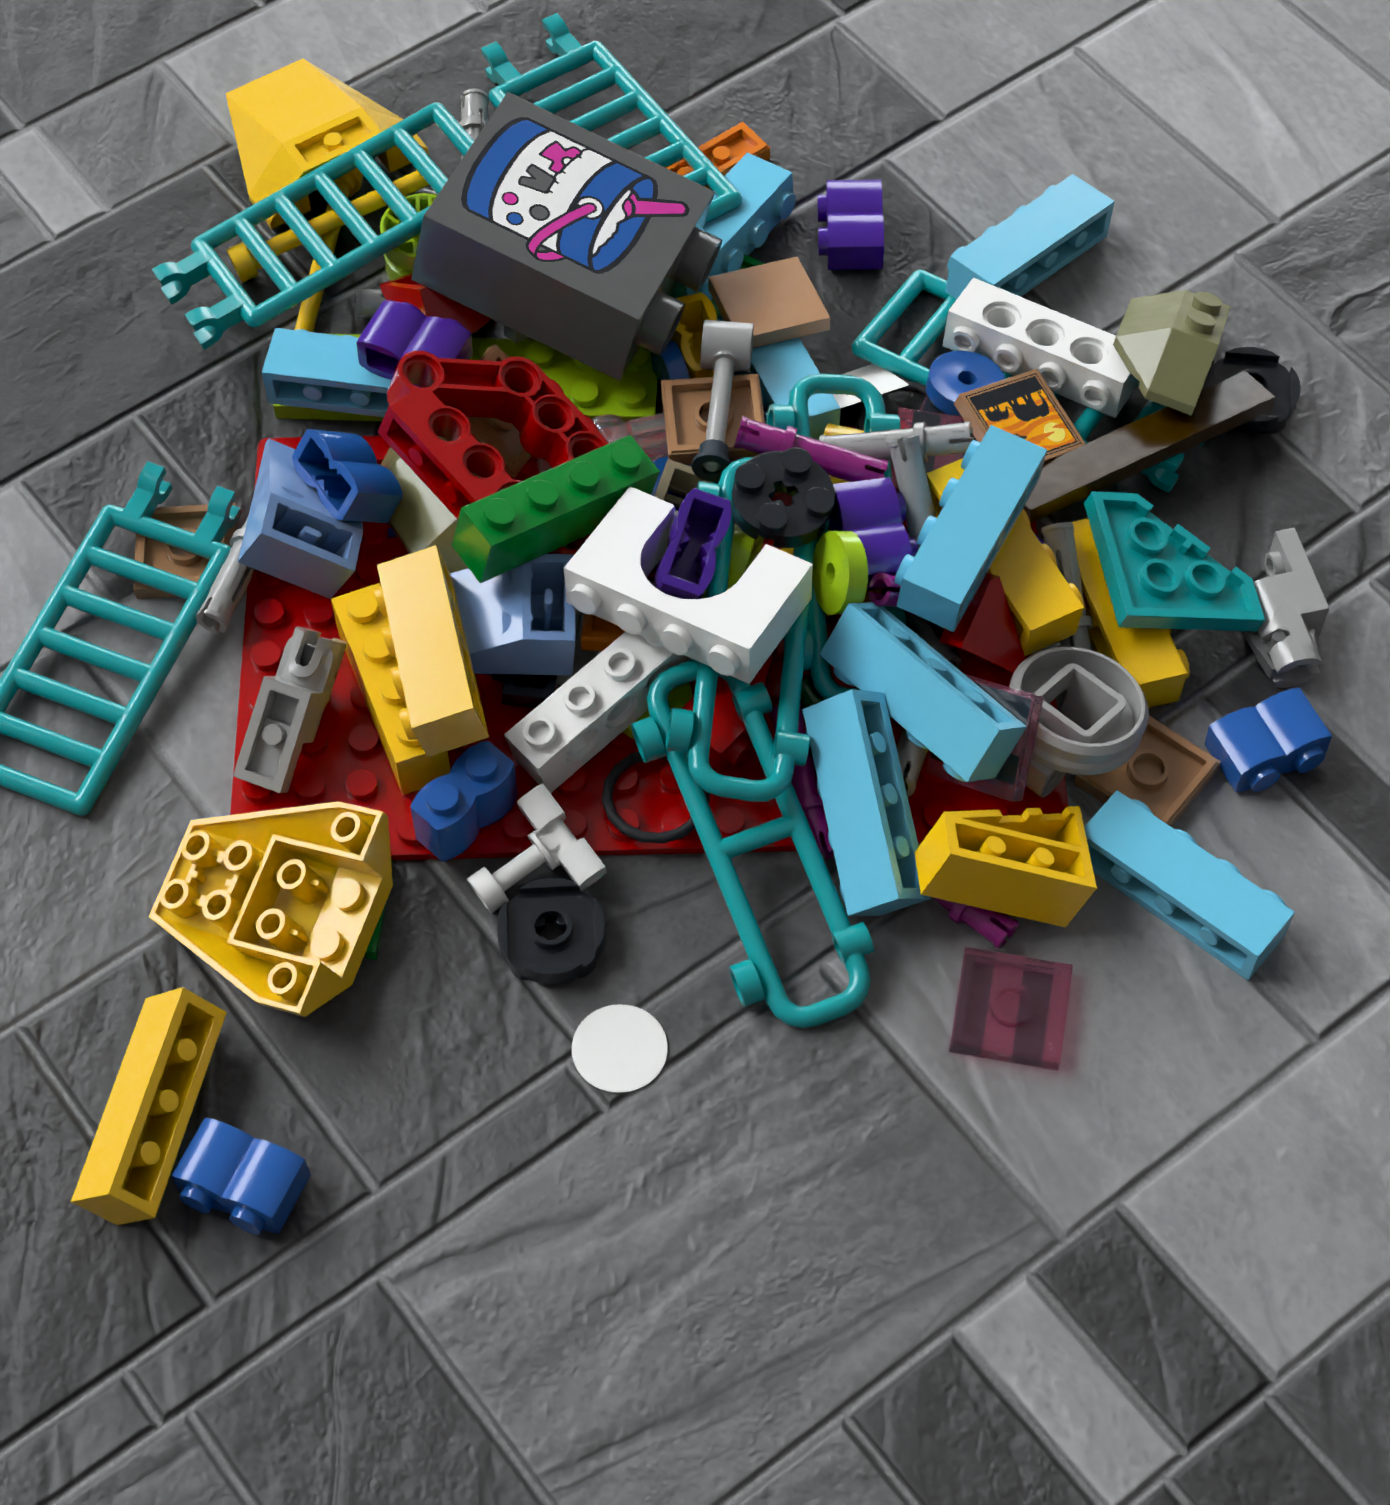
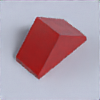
[939,573,1025,673]

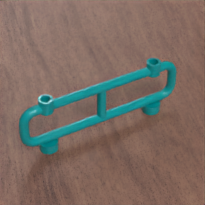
[766,374,907,700]
[665,457,829,802]
[631,659,874,1028]

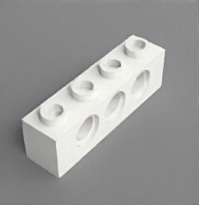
[943,278,1139,418]
[504,632,692,793]

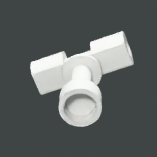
[467,783,607,914]

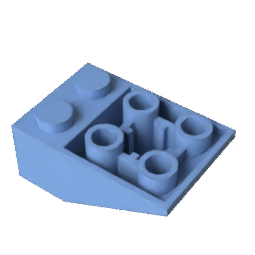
[238,439,363,599]
[450,554,575,675]

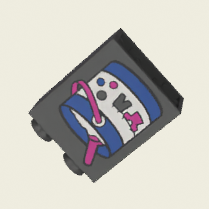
[411,92,723,381]

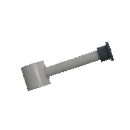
[692,320,754,482]

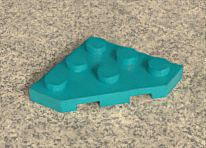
[1084,491,1265,632]

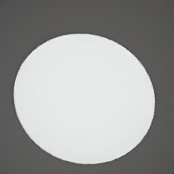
[572,1004,668,1093]

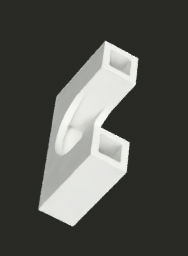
[564,486,813,684]

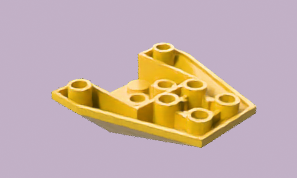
[225,58,429,229]
[149,802,393,1017]

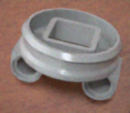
[1006,647,1149,798]

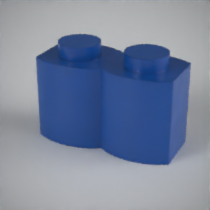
[292,429,403,523]
[1204,688,1332,793]
[410,741,518,861]
[171,1118,311,1235]

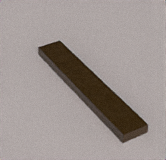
[1023,371,1275,523]

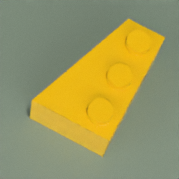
[914,806,1097,927]

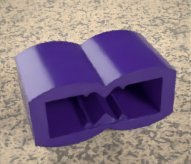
[817,179,884,270]
[356,300,473,387]
[828,477,918,590]
[652,488,731,599]

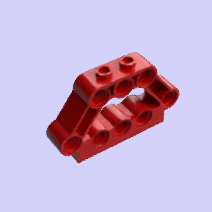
[378,350,609,555]

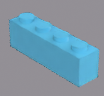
[670,152,796,301]
[945,174,1115,299]
[715,304,841,440]
[262,328,391,417]
[894,425,1047,632]
[819,602,1027,782]
[802,689,931,916]
[1084,790,1295,981]

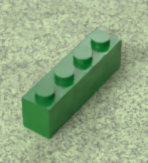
[451,435,660,584]

